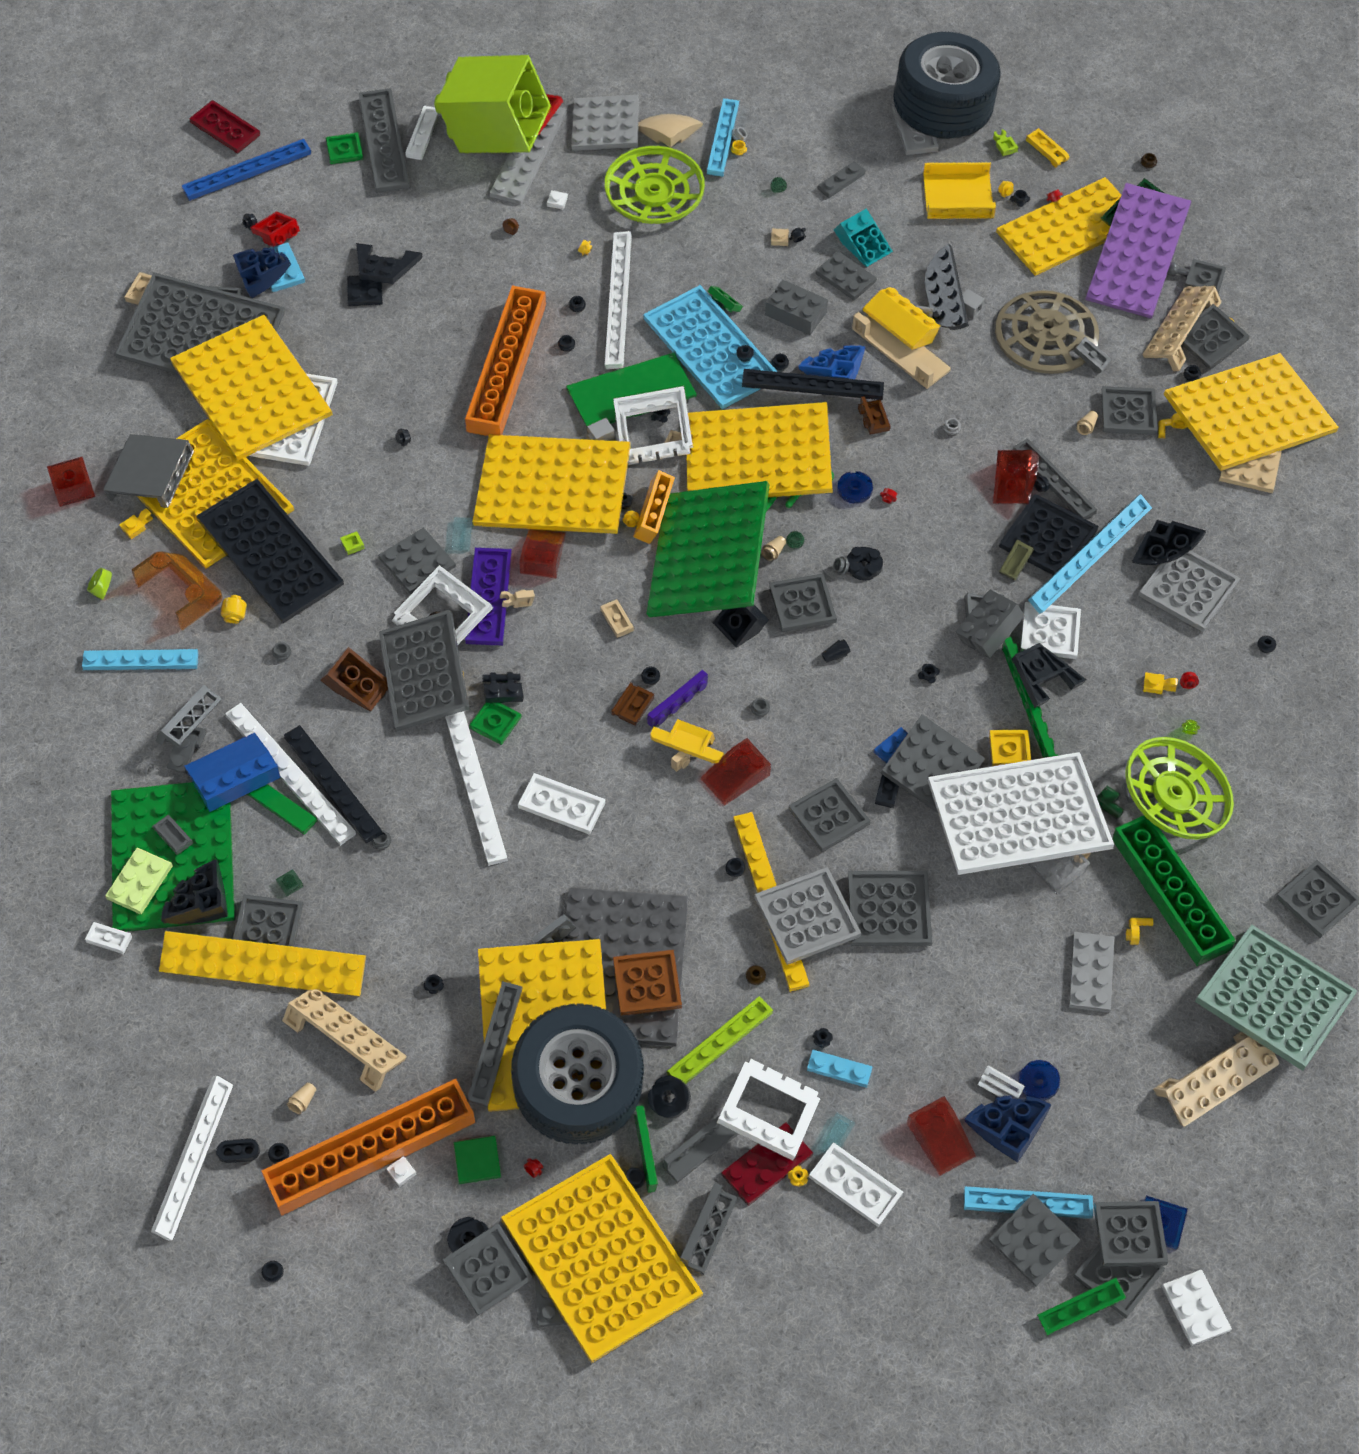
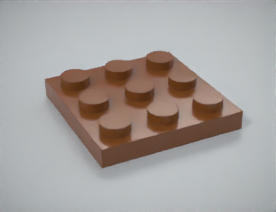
[613,950,682,1016]

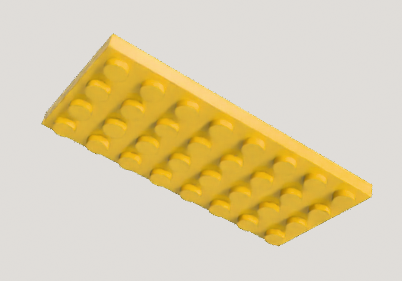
[996,177,1122,276]

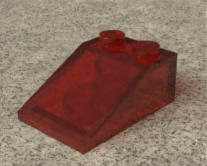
[993,450,1039,504]
[519,529,566,578]
[701,738,771,806]
[907,1096,976,1176]

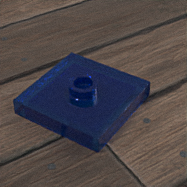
[1144,1195,1188,1250]

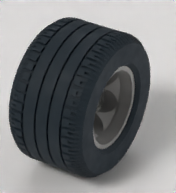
[893,32,1001,139]
[511,1003,644,1145]

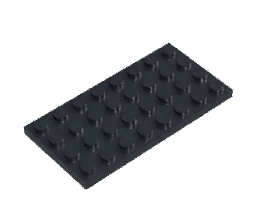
[196,479,344,623]

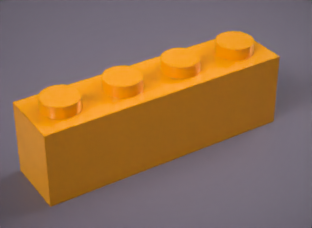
[633,470,675,544]

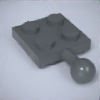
[1167,259,1226,294]

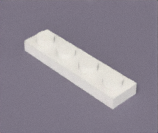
[406,106,440,160]

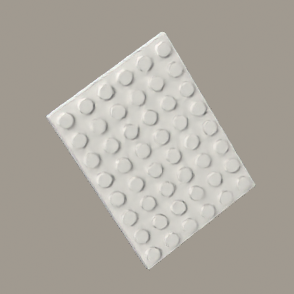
[928,752,1114,875]

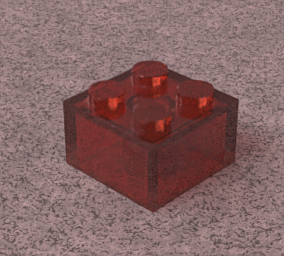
[47,457,95,507]

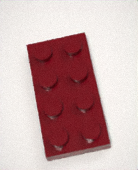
[189,100,261,154]
[721,1122,813,1206]

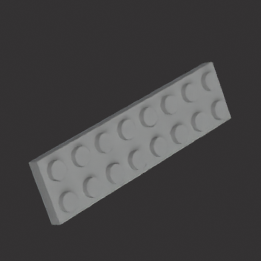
[490,107,567,205]

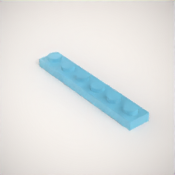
[707,98,739,177]
[82,649,199,670]
[964,1186,1093,1219]

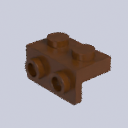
[858,396,891,435]

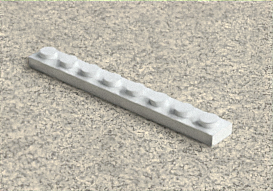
[151,1076,233,1241]

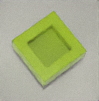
[340,531,365,555]

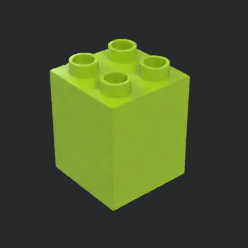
[434,55,551,153]

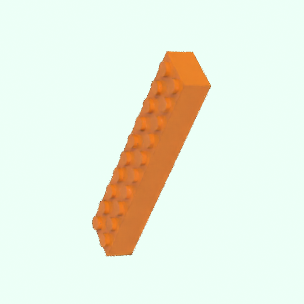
[465,285,546,436]
[262,1079,475,1216]

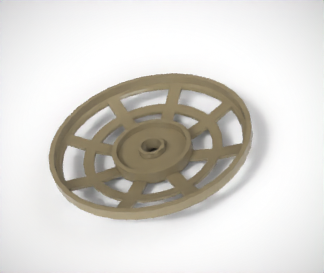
[995,291,1099,374]

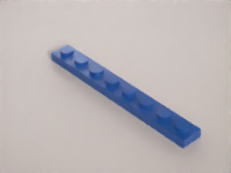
[182,139,311,201]

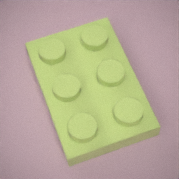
[105,848,173,914]

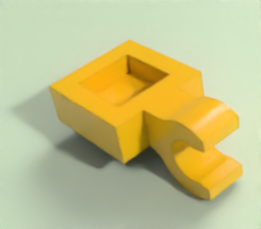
[119,508,153,539]
[1143,672,1178,695]

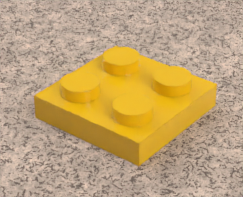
[989,730,1031,767]

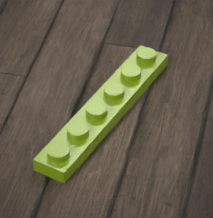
[667,996,773,1084]

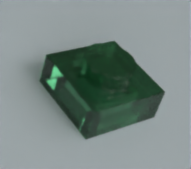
[276,869,304,897]

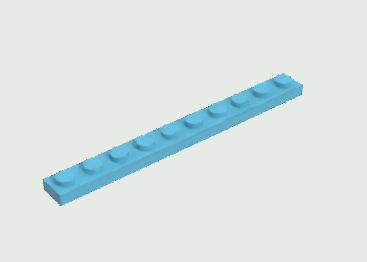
[1028,494,1152,614]

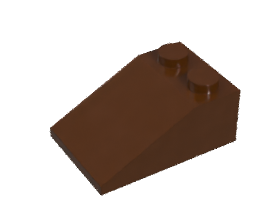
[320,647,388,712]

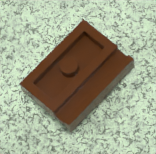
[611,682,654,726]

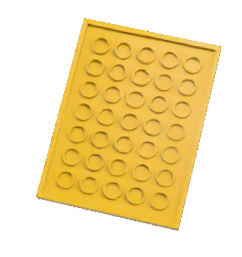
[170,315,333,461]
[1163,353,1339,471]
[686,402,833,497]
[137,419,294,569]
[473,434,631,534]
[478,939,606,1112]
[501,1154,703,1364]

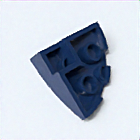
[233,248,291,298]
[964,1095,1051,1163]

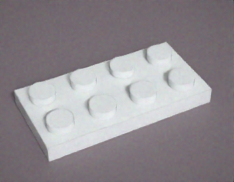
[518,773,605,835]
[809,1142,903,1227]

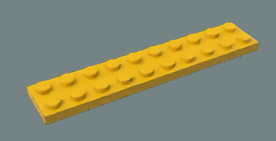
[159,931,366,996]

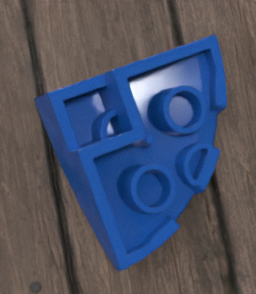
[799,345,865,379]

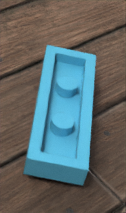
[807,1050,872,1088]

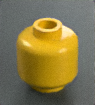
[221,595,247,624]

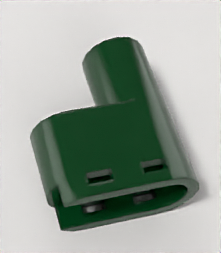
[1097,785,1125,819]

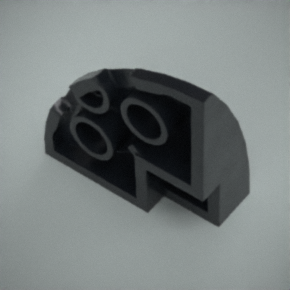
[1132,520,1206,565]
[161,859,228,924]

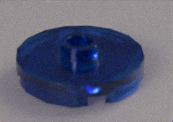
[837,471,873,504]
[1018,1060,1061,1101]

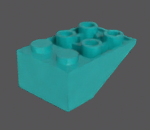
[833,208,893,267]

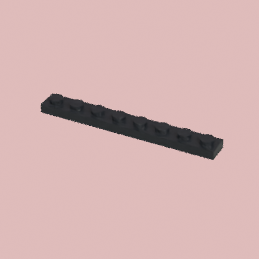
[742,369,884,400]
[284,725,383,844]

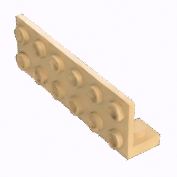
[1143,286,1221,371]
[852,312,951,389]
[282,989,406,1092]
[1154,1032,1279,1126]

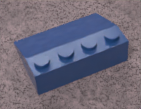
[184,732,281,812]

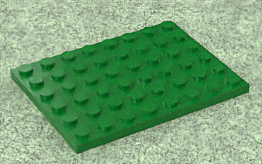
[646,481,770,617]
[111,782,235,932]

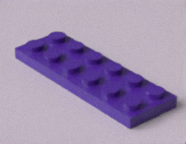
[465,547,512,646]

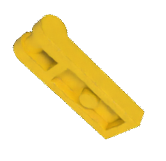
[1026,128,1069,168]

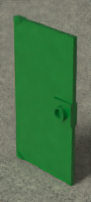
[566,352,697,427]

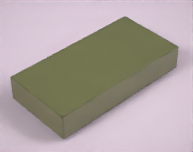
[999,540,1034,581]

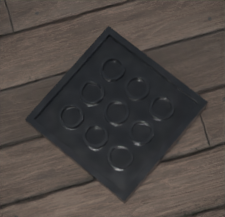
[999,494,1099,575]

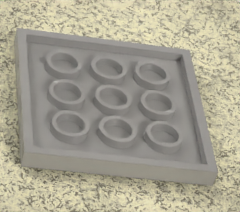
[572,94,640,151]
[1138,550,1241,632]
[754,867,861,965]

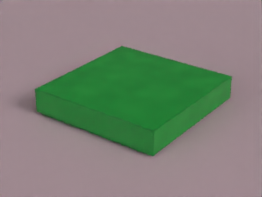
[325,132,363,165]
[469,703,522,745]
[453,1136,501,1185]

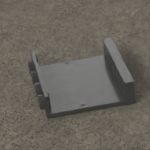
[104,434,194,508]

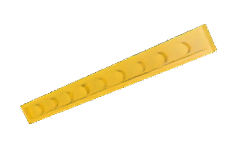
[733,812,809,992]

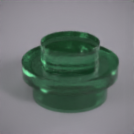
[770,177,787,193]
[786,531,805,549]

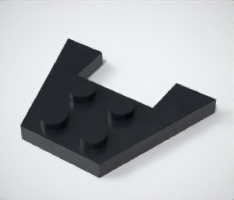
[356,243,422,284]
[1012,643,1087,708]

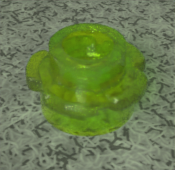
[1181,720,1200,735]

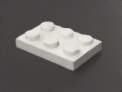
[1162,1269,1232,1346]

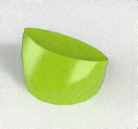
[87,567,112,600]

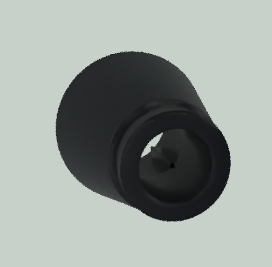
[821,639,851,663]

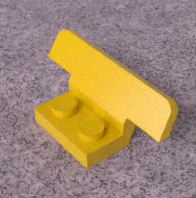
[650,719,724,763]

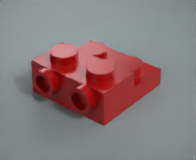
[250,211,300,247]

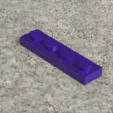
[647,669,708,728]

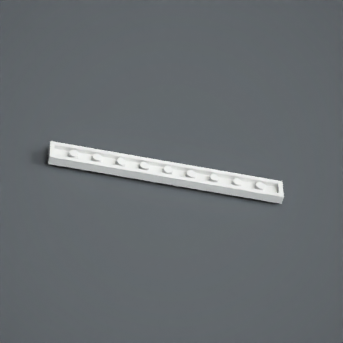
[605,231,632,369]
[225,703,356,846]
[445,711,508,866]

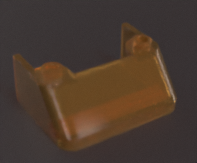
[131,552,223,631]

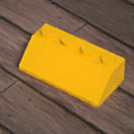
[862,287,940,350]

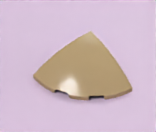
[638,114,703,148]

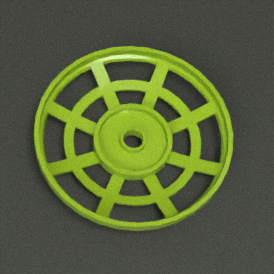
[605,146,705,224]
[1125,737,1234,840]

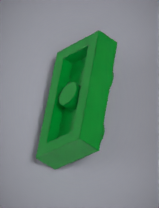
[707,286,743,312]

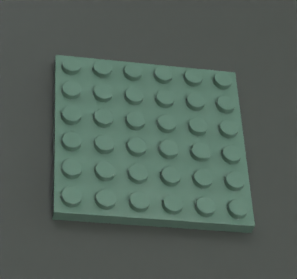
[1195,925,1357,1071]

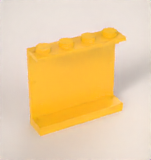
[923,162,996,219]

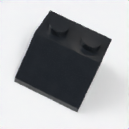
[713,605,769,648]

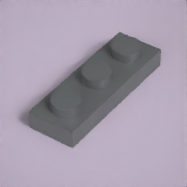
[818,161,866,198]

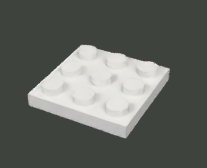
[1020,602,1081,659]

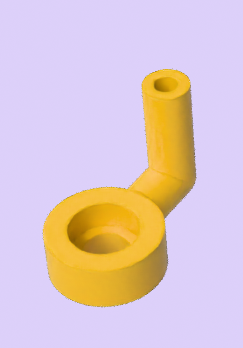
[1158,413,1187,438]
[1126,918,1153,945]

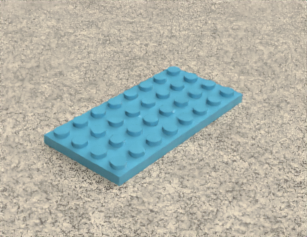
[643,285,777,410]

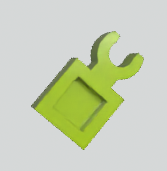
[993,129,1018,156]

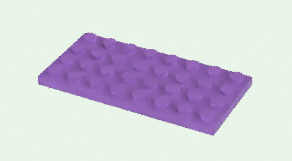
[1086,183,1191,319]

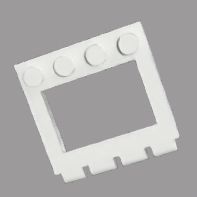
[614,386,693,465]
[392,565,493,644]
[717,1059,820,1160]

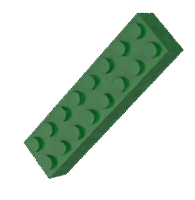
[1112,815,1236,967]

